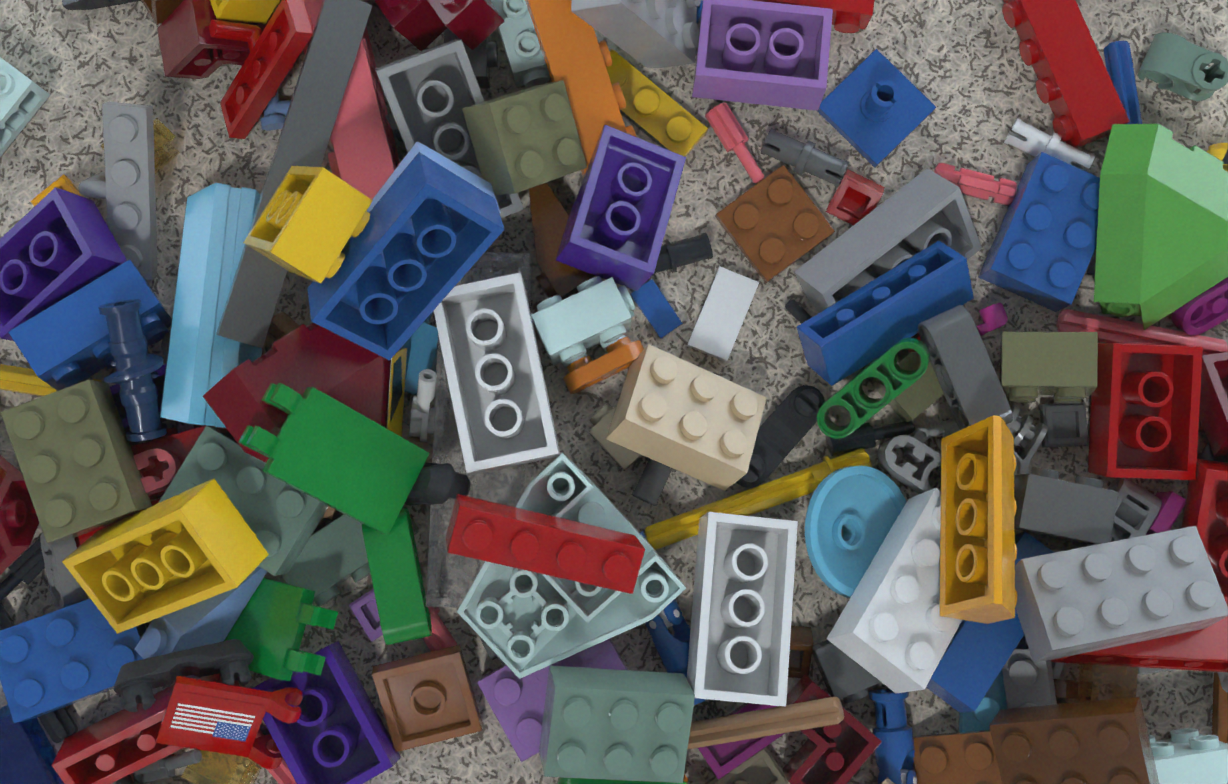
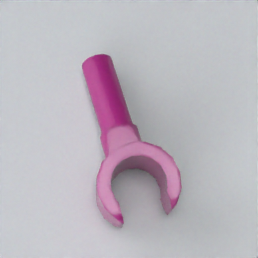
[976,302,1008,336]

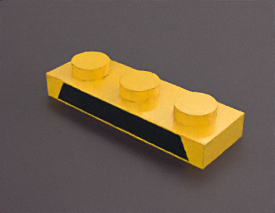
[606,49,708,157]

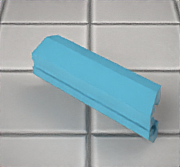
[160,183,262,428]

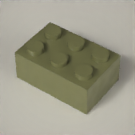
[0,380,152,543]

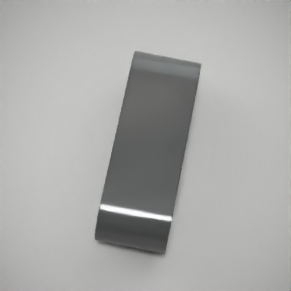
[918,305,1013,430]

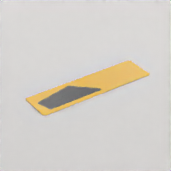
[387,348,407,436]

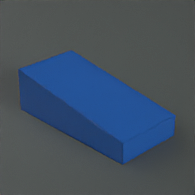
[630,279,683,339]

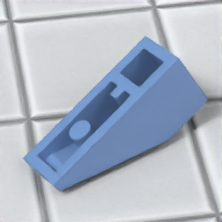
[135,566,267,679]

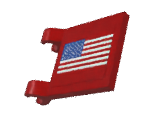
[156,676,303,769]

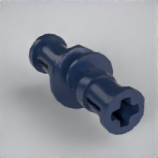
[98,299,168,442]

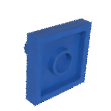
[817,49,936,168]

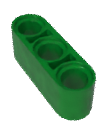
[817,338,930,439]
[362,508,432,645]

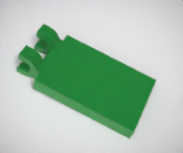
[238,383,430,535]
[224,578,338,681]

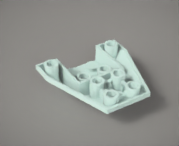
[457,452,686,679]

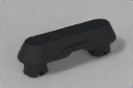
[736,385,825,488]
[404,462,471,506]
[113,639,254,712]

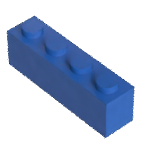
[796,241,974,386]
[926,531,1054,712]

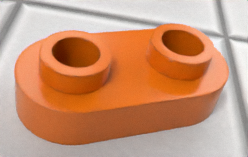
[563,336,644,394]

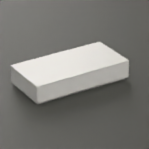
[687,267,759,362]

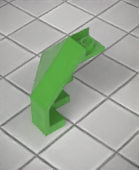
[1094,124,1228,330]

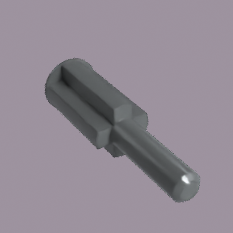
[133,749,202,784]

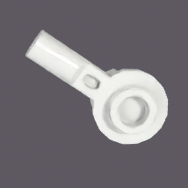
[409,369,438,442]

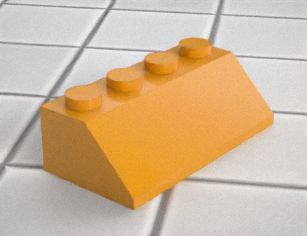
[940,415,1017,624]

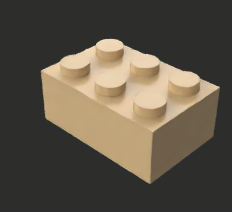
[606,344,767,491]

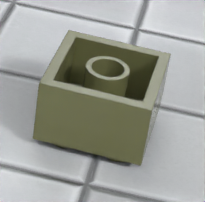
[462,80,587,195]
[1000,332,1098,403]

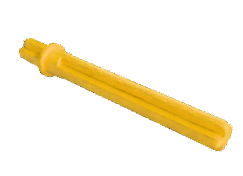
[645,448,872,550]

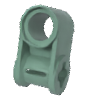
[1137,32,1228,102]

